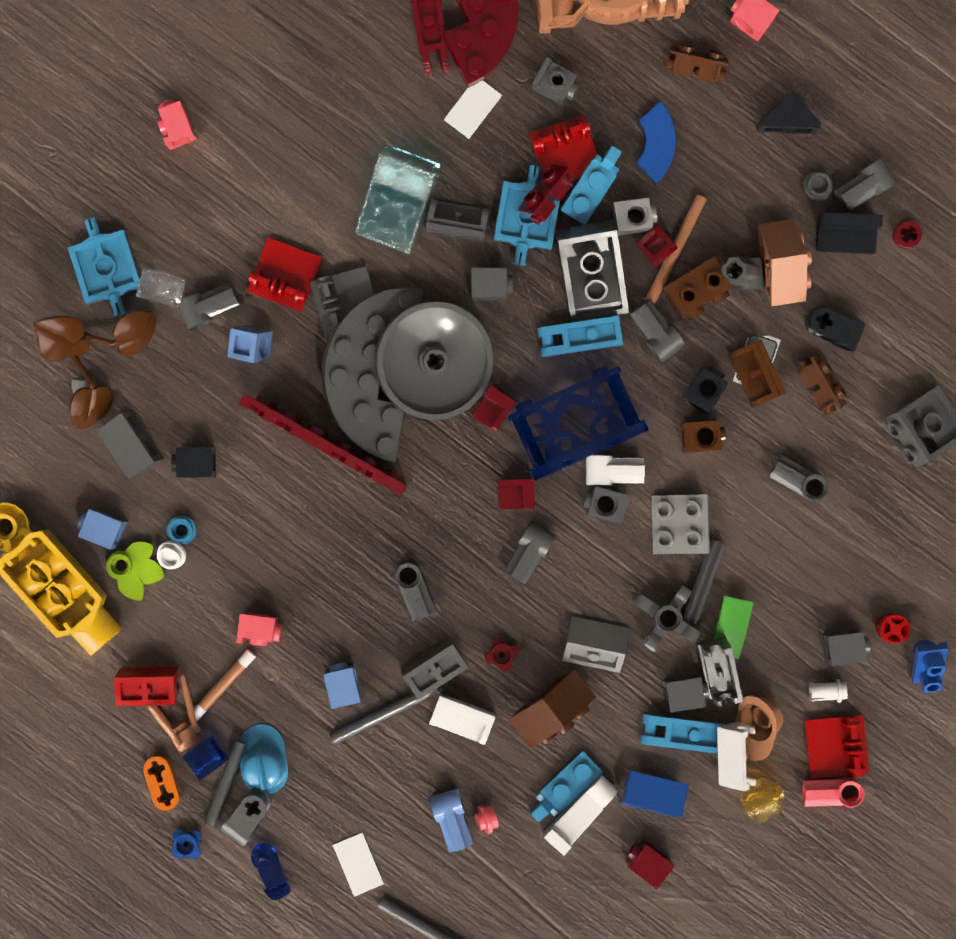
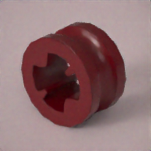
[892,221,922,249]

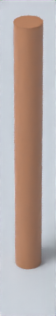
[645,195,707,304]

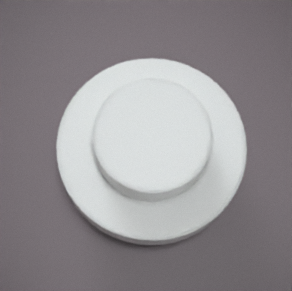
[157,540,186,569]

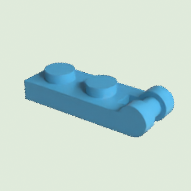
[537,315,623,358]
[640,713,726,754]

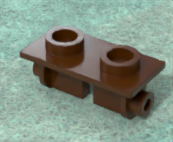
[666,43,729,83]
[797,353,847,415]

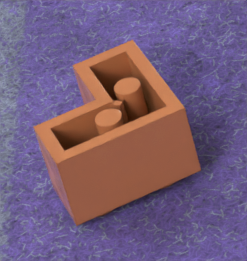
[758,219,812,306]

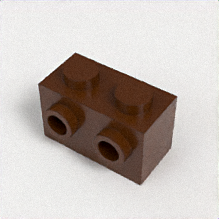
[662,256,734,320]

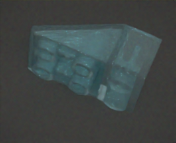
[355,145,441,254]

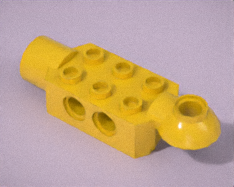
[0,503,123,656]

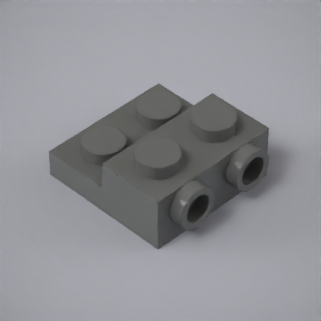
[886,385,956,468]

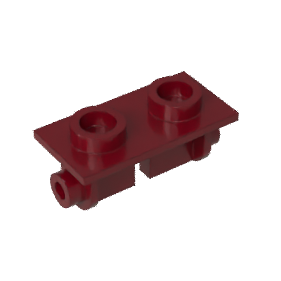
[518,164,574,225]

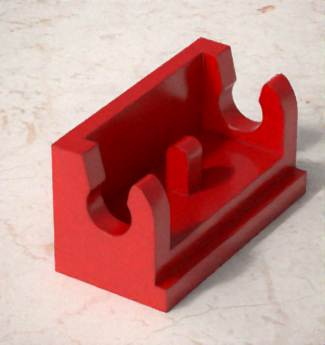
[114,667,179,706]

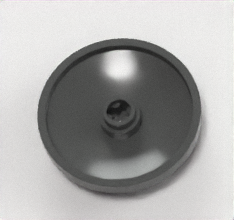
[375,301,493,420]

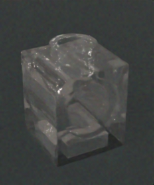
[135,268,186,308]

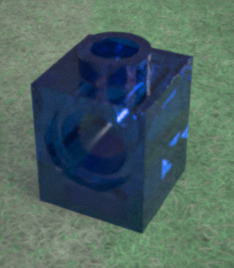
[182,735,228,781]

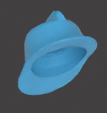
[240,724,288,794]

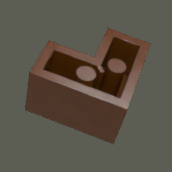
[508,669,596,748]

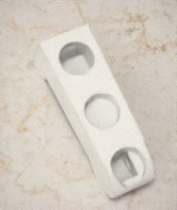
[543,775,618,856]

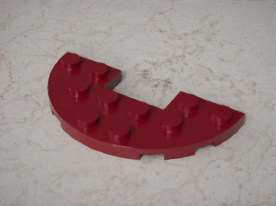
[443,0,519,88]

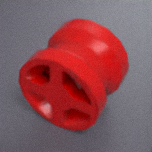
[876,613,910,644]

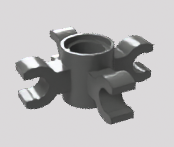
[634,585,701,651]

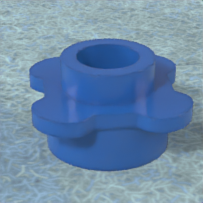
[172,829,202,859]

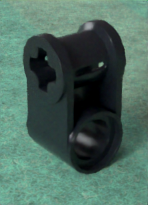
[805,307,866,352]

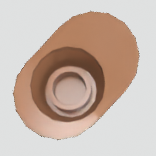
[735,695,784,761]

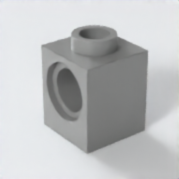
[612,198,657,236]

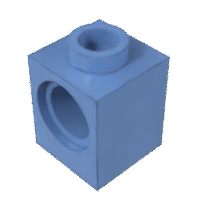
[227,325,273,363]
[77,509,127,550]
[323,662,362,709]

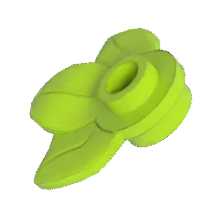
[106,542,165,601]

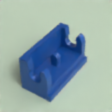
[620,771,689,818]

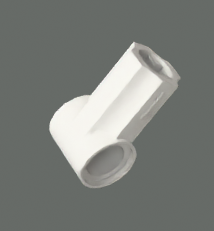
[586,456,645,485]

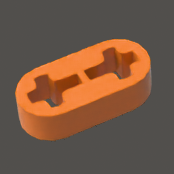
[143,754,181,811]

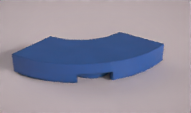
[636,101,676,185]

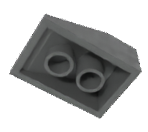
[556,219,629,323]

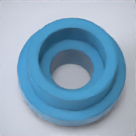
[167,516,197,545]

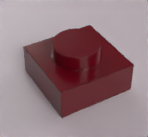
[636,224,678,267]

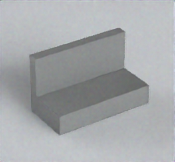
[562,616,629,673]

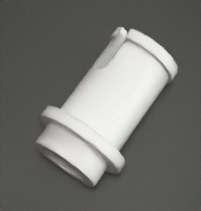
[809,679,847,703]

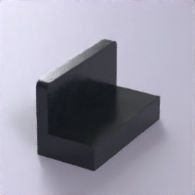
[817,212,883,255]

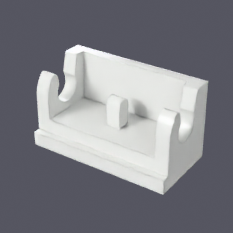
[429,693,496,745]
[717,722,756,791]

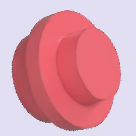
[474,805,498,834]

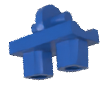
[911,640,949,693]

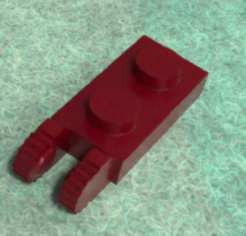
[411,0,450,77]

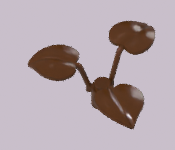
[33,310,156,430]

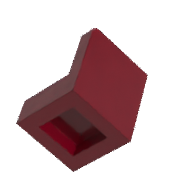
[473,386,516,432]
[498,479,535,510]

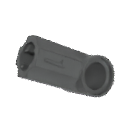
[834,158,898,213]
[722,257,764,291]
[176,283,240,331]
[630,300,685,363]
[768,455,829,501]
[504,521,556,584]
[395,561,436,621]

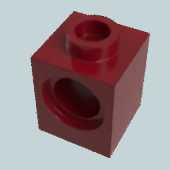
[626,839,675,890]

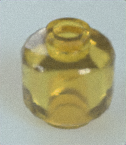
[739,778,786,822]

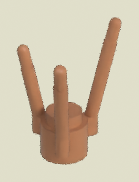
[148,674,201,752]

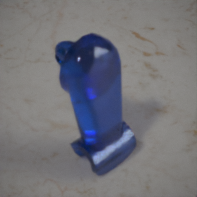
[251,843,291,900]

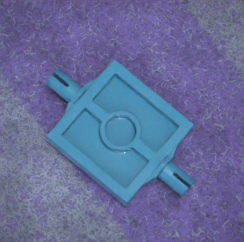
[494,165,560,266]
[68,218,143,316]

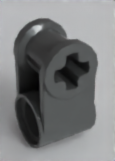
[219,788,271,847]

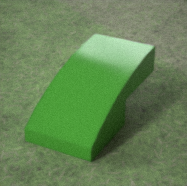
[712,596,754,659]

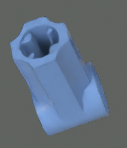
[429,788,473,852]

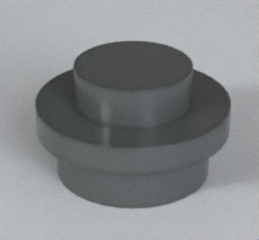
[803,171,833,201]

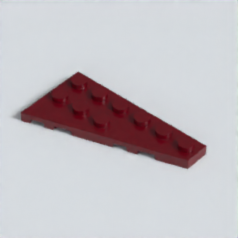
[238,394,407,496]

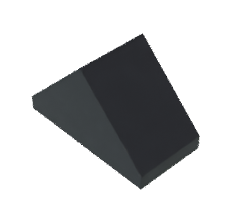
[757,92,821,134]

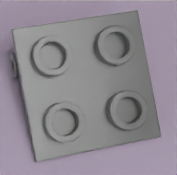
[651,494,710,554]

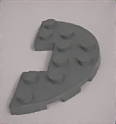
[321,288,423,463]

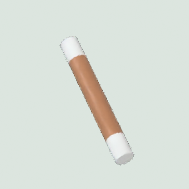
[194,649,256,721]

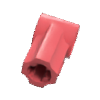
[802,776,864,808]

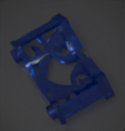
[507,365,649,481]

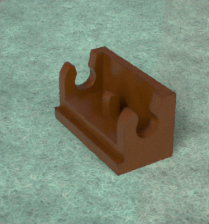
[728,339,786,408]

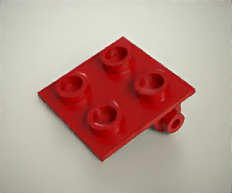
[528,115,597,181]
[247,237,323,312]
[804,714,869,779]

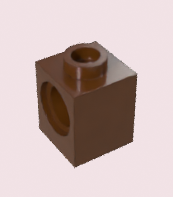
[681,420,726,453]

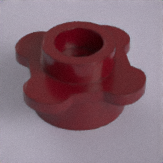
[485,637,519,672]

